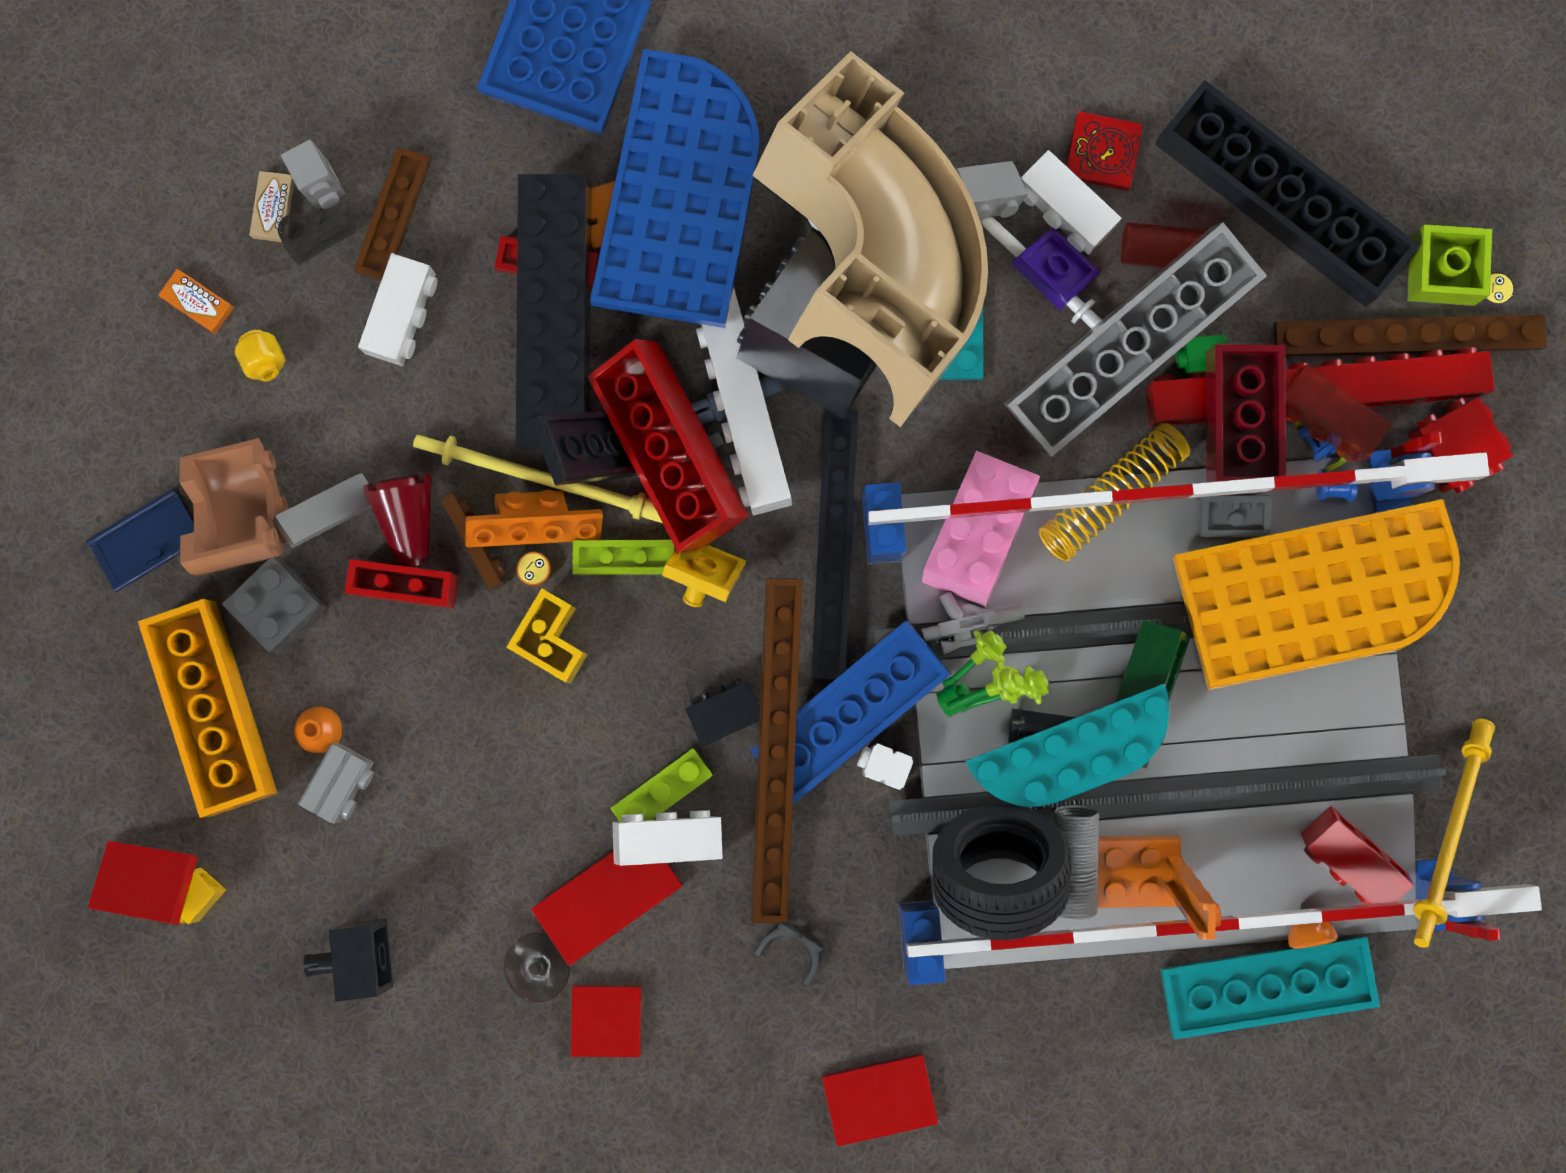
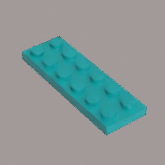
[1160,936,1380,1040]

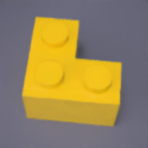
[506,588,588,684]

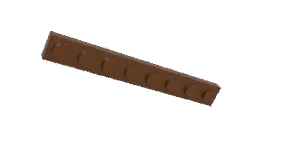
[1273,314,1547,357]

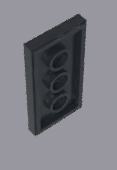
[531,411,638,486]

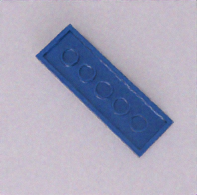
[751,621,951,804]

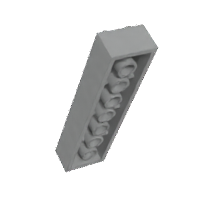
[1004,222,1267,457]

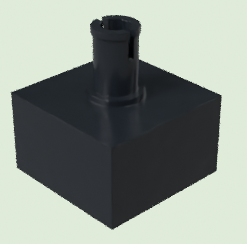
[303,918,393,1002]

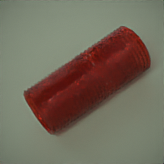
[1120,221,1208,268]

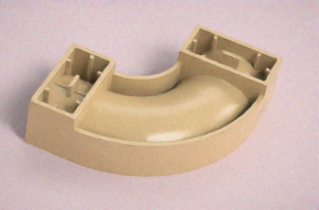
[752,51,988,427]

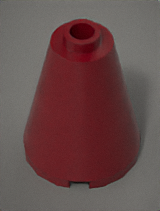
[363,473,432,567]

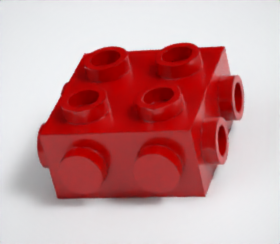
[1408,397,1513,494]

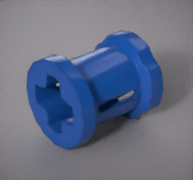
[1298,417,1343,462]
[1315,469,1358,502]

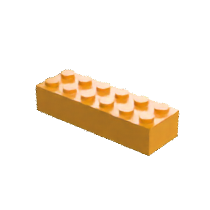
[138,599,278,818]

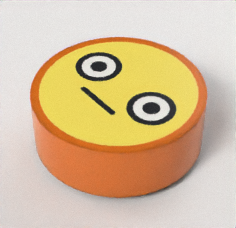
[516,552,552,586]

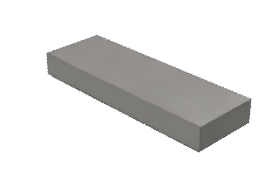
[273,472,371,548]

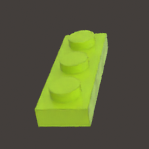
[573,540,675,575]
[610,748,713,822]

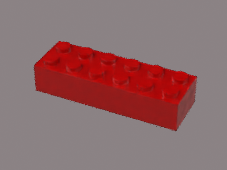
[587,339,750,553]

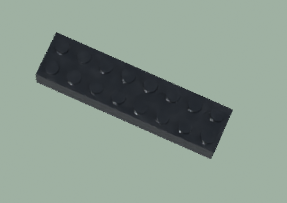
[1155,80,1420,307]
[516,174,591,450]

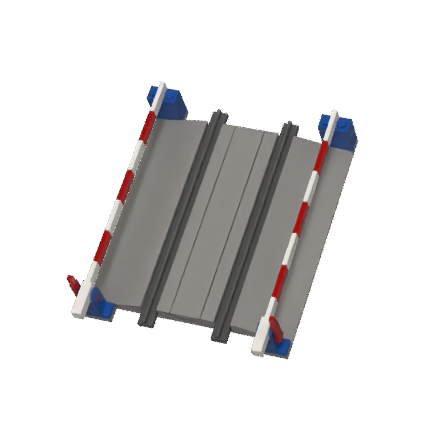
[862,432,1542,985]

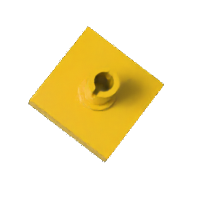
[662,545,746,607]

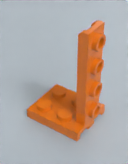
[1097,835,1221,940]

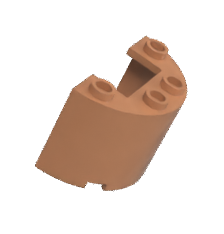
[180,438,289,576]

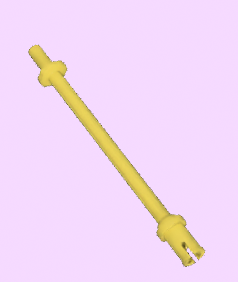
[413,434,662,523]

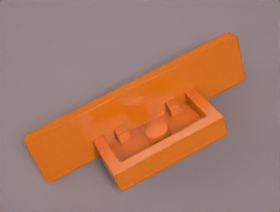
[465,490,603,547]

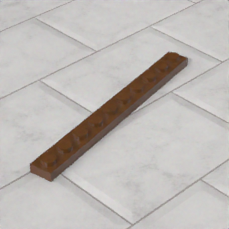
[751,578,803,923]

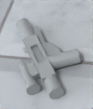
[921,592,1025,655]

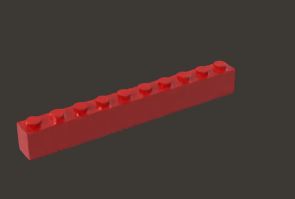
[1145,347,1495,428]

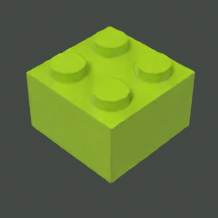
[1407,225,1492,306]

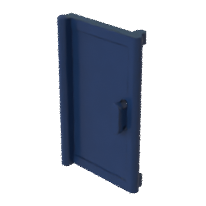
[86,488,194,592]

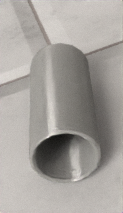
[1053,805,1099,920]

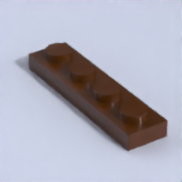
[354,147,431,281]

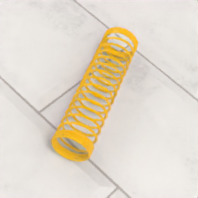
[1039,423,1190,562]

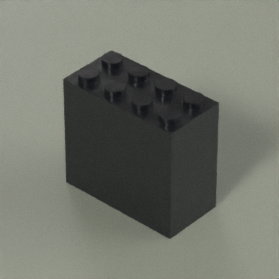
[736,228,877,419]

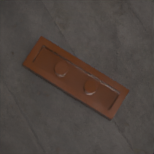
[441,493,506,591]

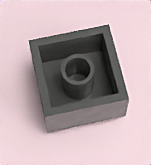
[222,557,329,655]

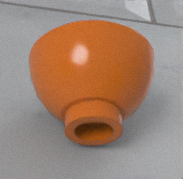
[294,706,342,754]
[1288,908,1338,949]

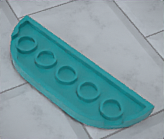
[965,684,1170,807]

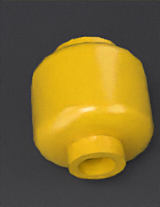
[234,330,286,381]

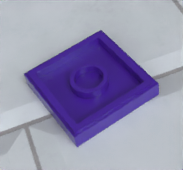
[1012,227,1100,310]

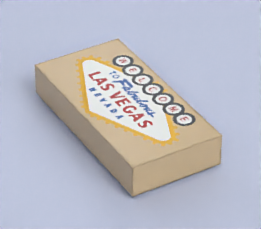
[249,171,295,242]

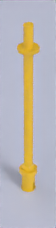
[1413,718,1495,948]

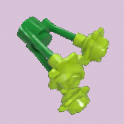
[936,630,1049,717]

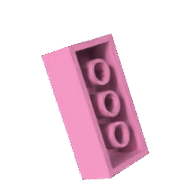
[922,451,1040,608]

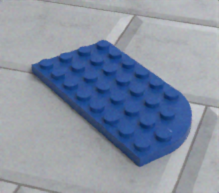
[590,49,760,328]

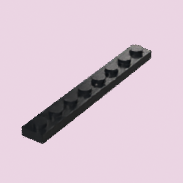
[811,409,858,680]

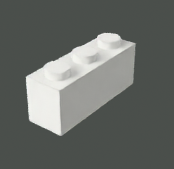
[1021,150,1122,255]
[358,253,437,366]
[612,810,723,866]

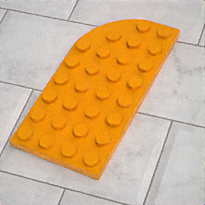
[1172,499,1460,690]

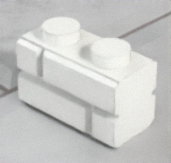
[857,743,913,790]

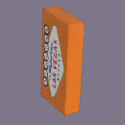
[158,269,235,334]

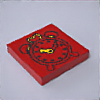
[1066,111,1143,191]

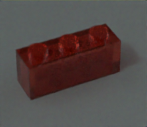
[1286,365,1392,462]

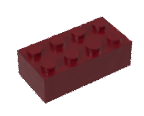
[1206,344,1286,483]

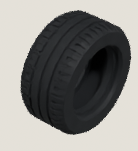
[932,804,1071,941]

